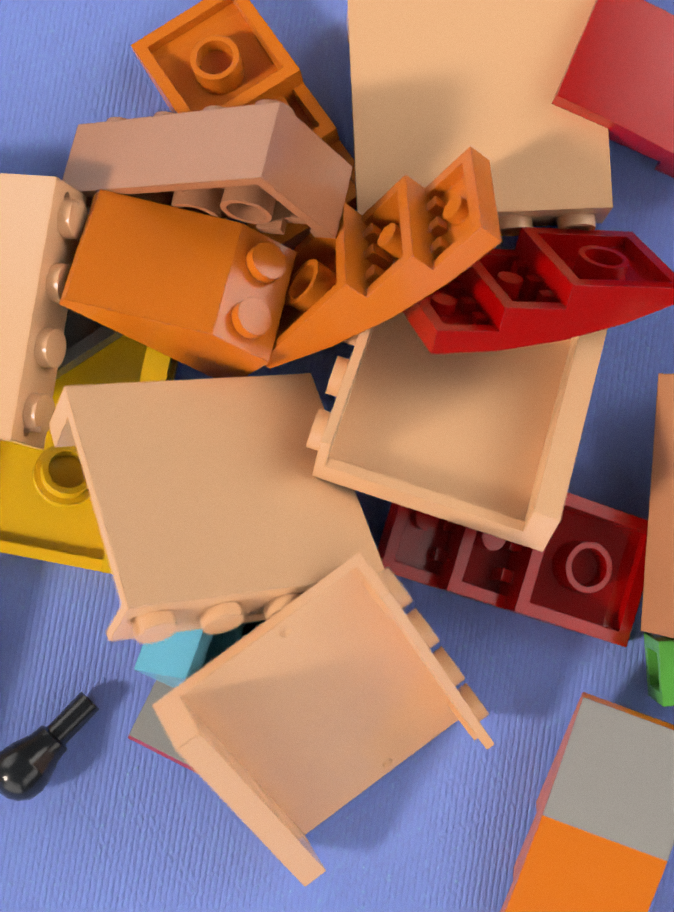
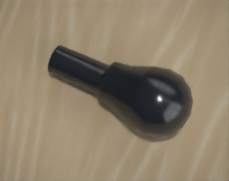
[0,692,99,801]

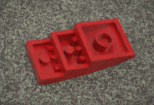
[552,0,674,178]
[402,227,674,354]
[377,492,648,647]

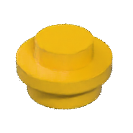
[33,445,90,507]

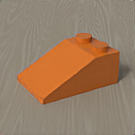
[59,189,297,378]

